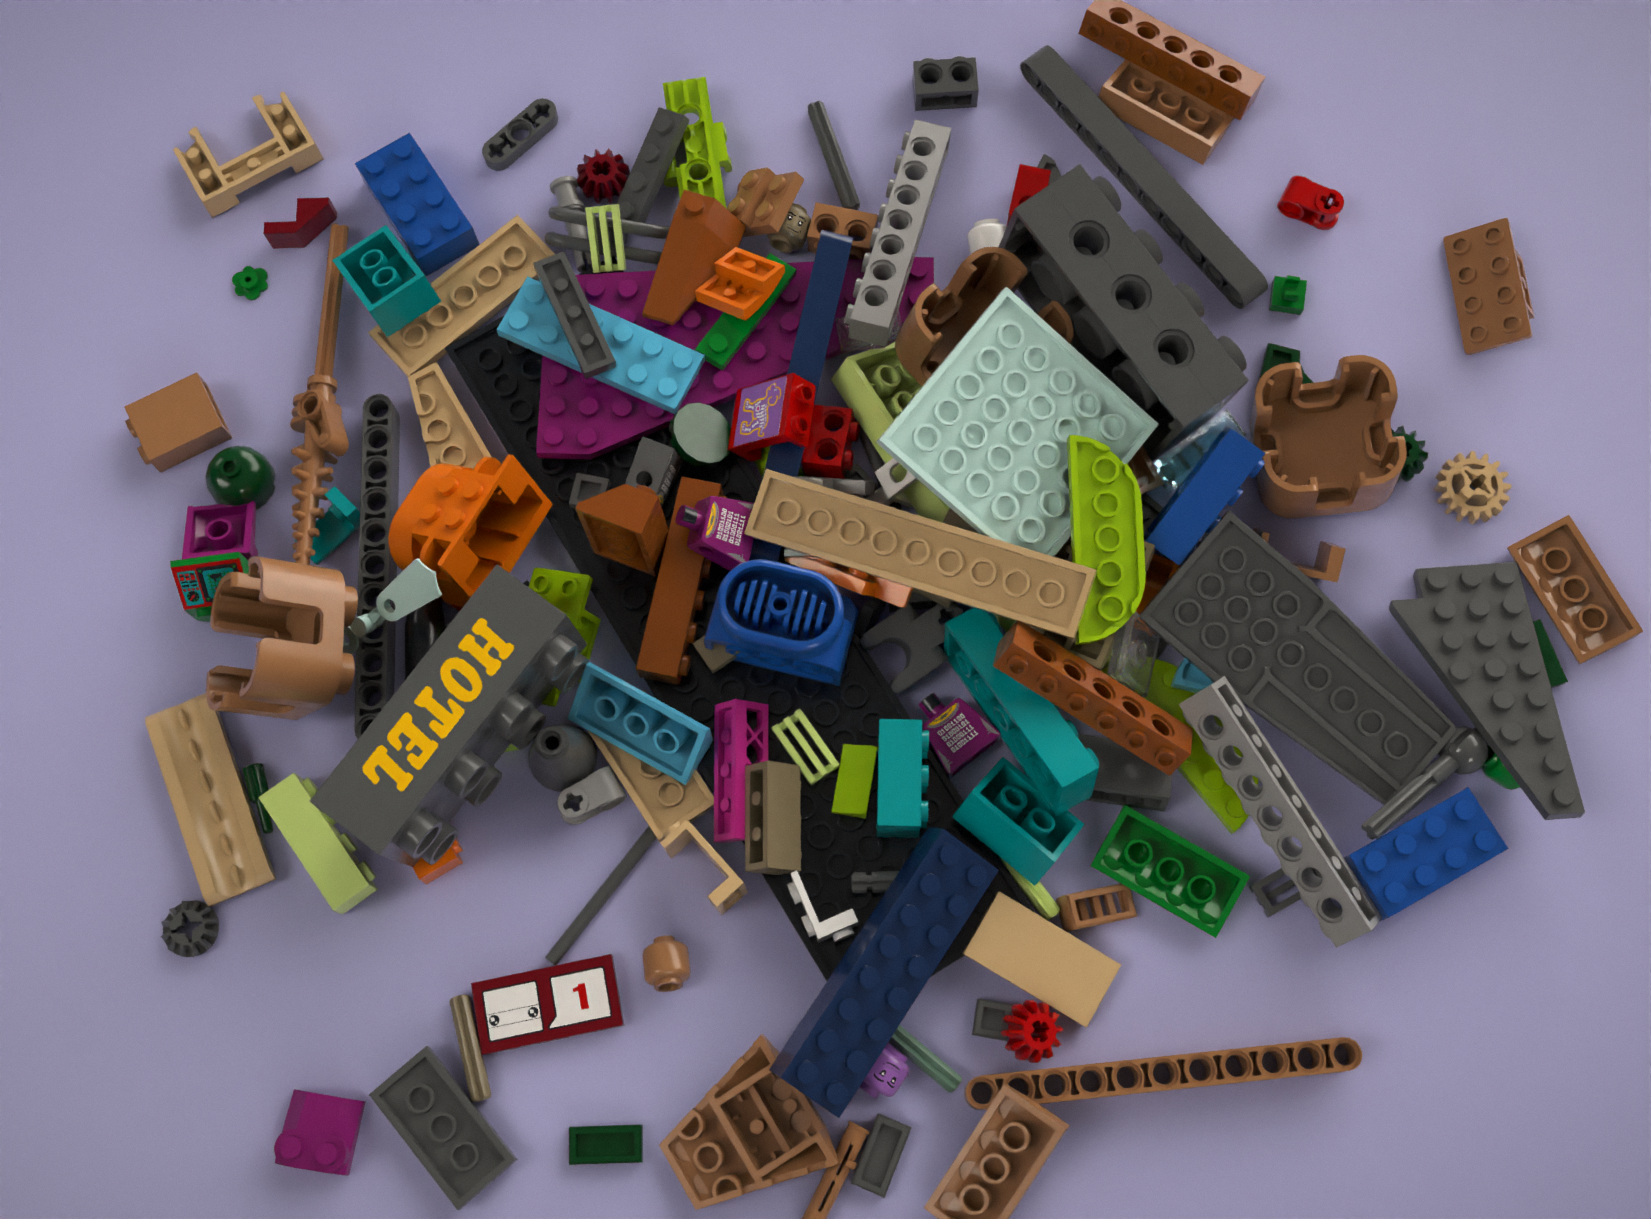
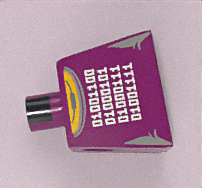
[675,496,754,571]
[918,693,1001,779]

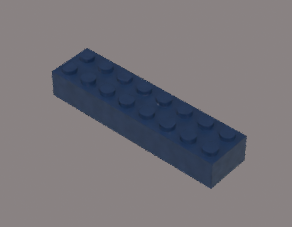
[769,827,999,1118]

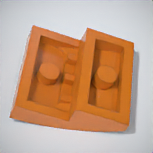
[695,247,785,321]

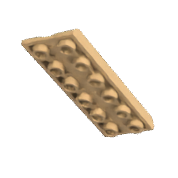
[145,693,276,907]

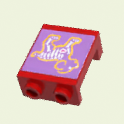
[728,373,816,462]

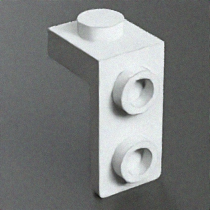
[787,870,858,943]

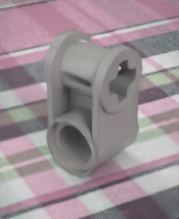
[557,766,627,825]

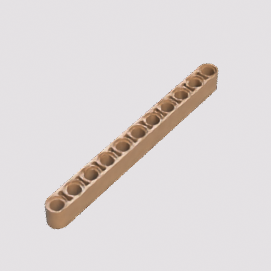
[964,1037,1362,1110]

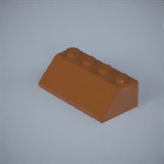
[575,484,669,577]

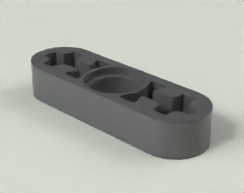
[482,98,558,171]

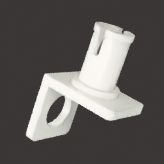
[866,458,918,508]

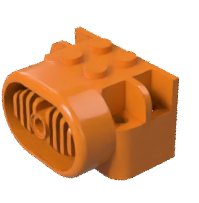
[388,454,553,607]

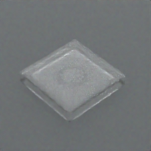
[1107,611,1160,698]

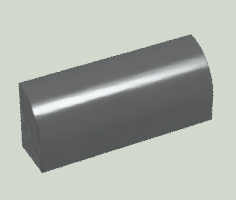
[1028,734,1172,812]

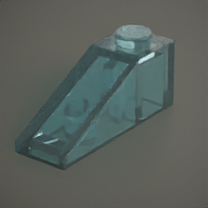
[1153,409,1246,493]

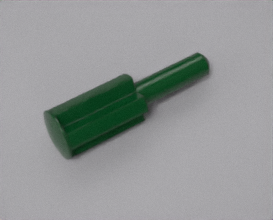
[242,763,274,834]

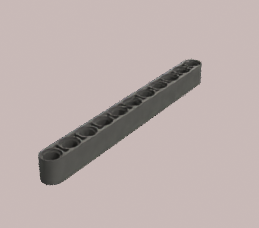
[1020,45,1268,309]
[354,394,400,739]

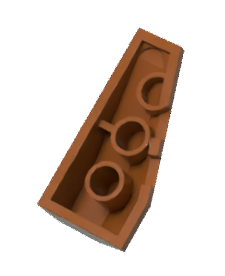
[642,190,746,326]

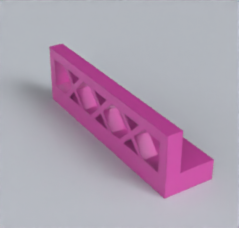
[714,699,768,844]

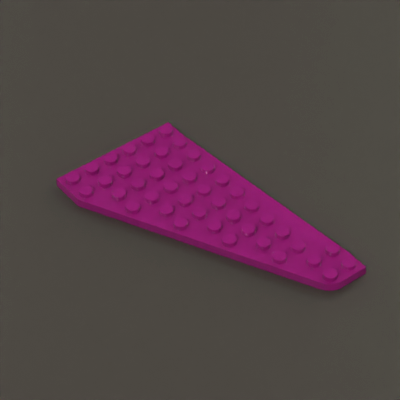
[536,257,934,459]

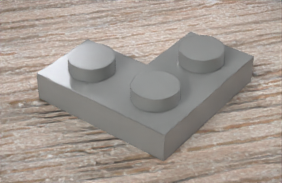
[792,476,875,498]

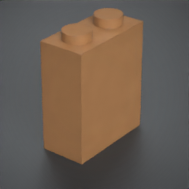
[124,372,232,472]

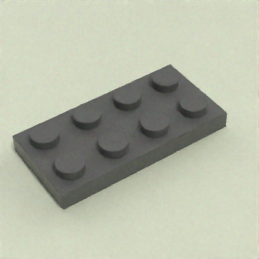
[369,1046,518,1210]

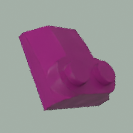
[182,501,258,560]
[274,1089,366,1176]

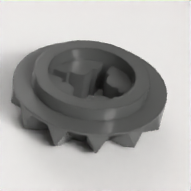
[161,900,219,957]

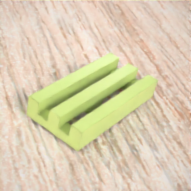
[585,204,626,273]
[771,708,839,786]

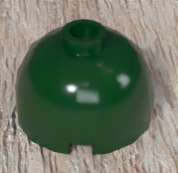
[205,445,276,510]

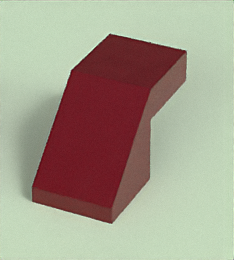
[263,197,337,249]

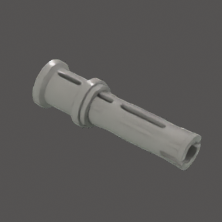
[550,176,592,272]

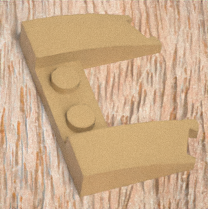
[173,92,324,218]

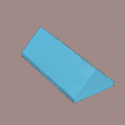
[567,662,713,785]

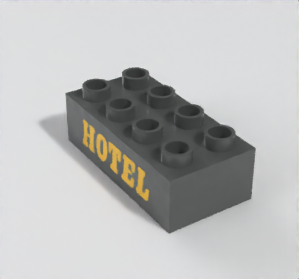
[309,565,589,867]

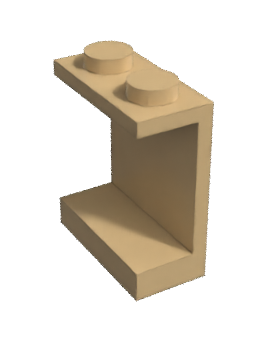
[660,819,748,915]

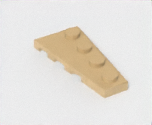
[408,362,492,469]

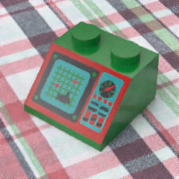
[170,552,249,622]

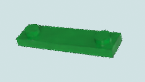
[695,253,797,371]

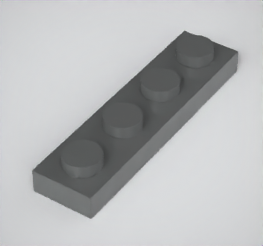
[611,107,690,236]
[533,251,616,379]

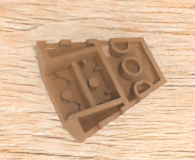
[659,1034,839,1210]

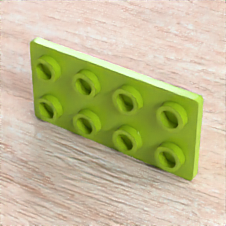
[528,567,601,707]

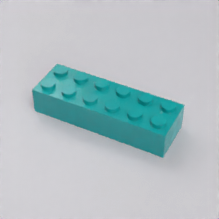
[944,608,1099,816]

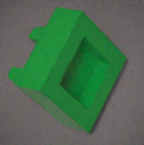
[1269,275,1307,315]

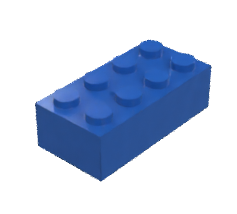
[355,132,480,276]
[1144,425,1265,565]
[1344,787,1509,922]

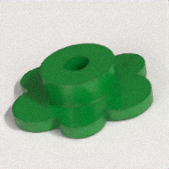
[232,266,268,300]

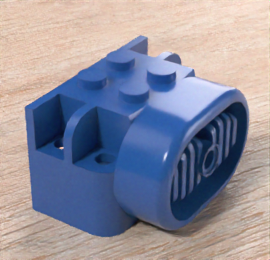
[704,559,859,686]

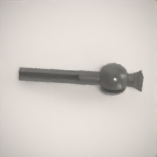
[1361,726,1489,840]

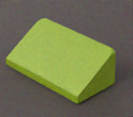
[831,744,878,819]

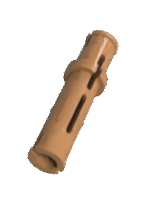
[802,1121,870,1219]

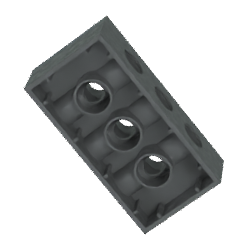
[999,164,1249,462]

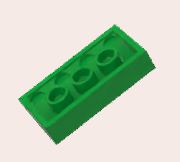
[1090,805,1250,938]

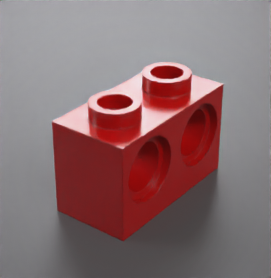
[801,404,860,479]

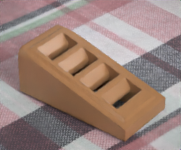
[1056,884,1137,932]

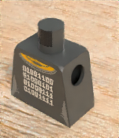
[625,436,683,507]

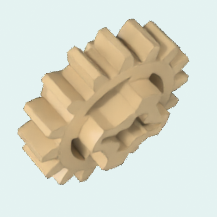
[1434,451,1511,524]

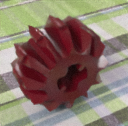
[577,148,630,204]

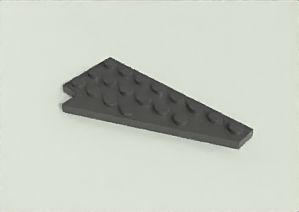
[1389,562,1585,820]

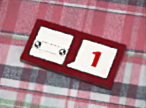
[471,954,625,1055]

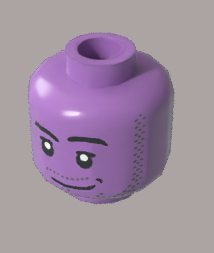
[860,1043,910,1099]

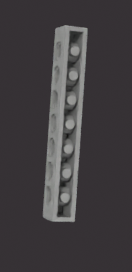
[844,120,951,347]
[1179,676,1382,947]

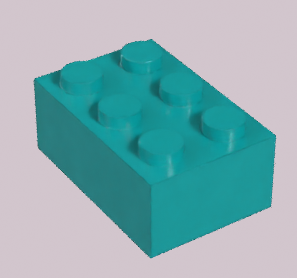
[332,225,441,337]
[876,719,929,838]
[952,757,1085,886]

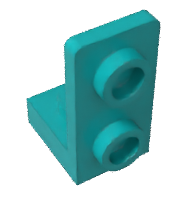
[295,486,360,565]

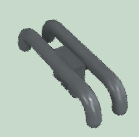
[545,206,670,264]

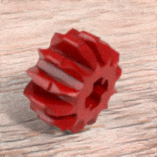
[1000,1000,1064,1063]

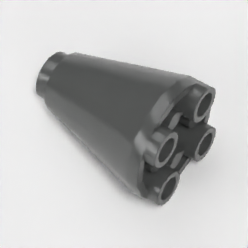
[528,724,598,792]

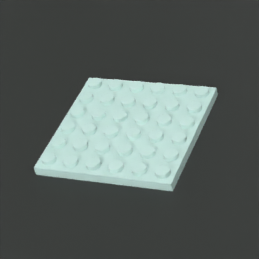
[876,287,1158,557]

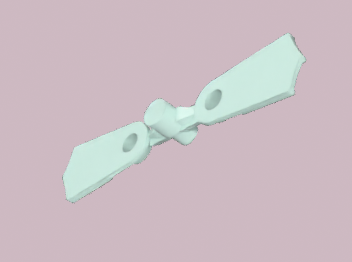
[343,558,442,655]

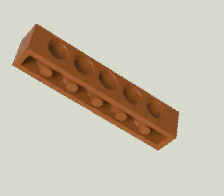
[1078,0,1266,120]
[993,621,1193,776]

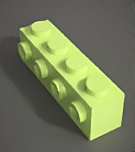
[258,773,378,915]

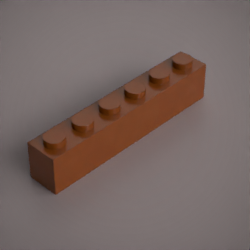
[636,477,727,685]

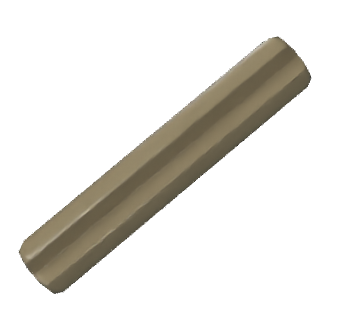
[449,994,491,1102]

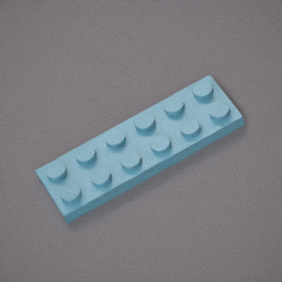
[497,276,705,414]

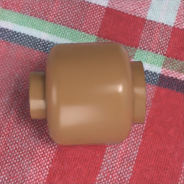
[642,936,690,992]

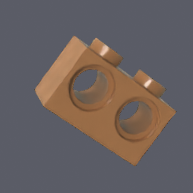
[807,202,878,260]

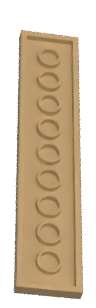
[744,469,1097,639]

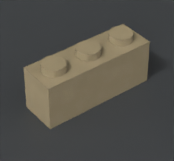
[745,761,802,875]

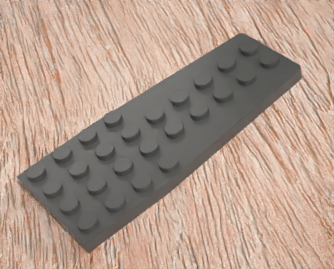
[1137,510,1456,805]

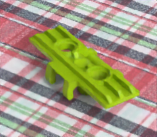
[663,77,732,209]

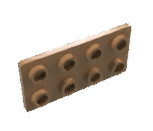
[1443,218,1534,355]

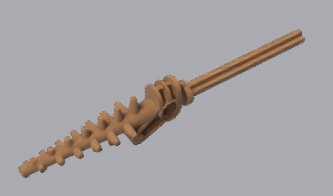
[290,223,349,565]

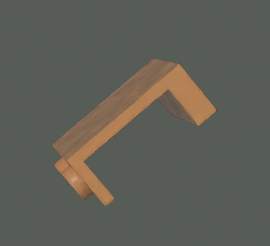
[1253,528,1346,582]

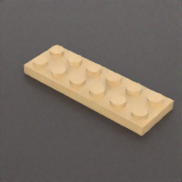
[368,215,555,378]

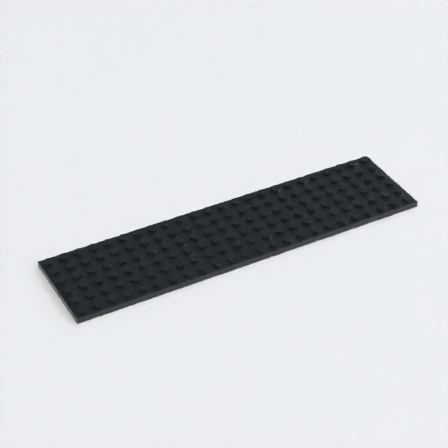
[445,257,1034,982]

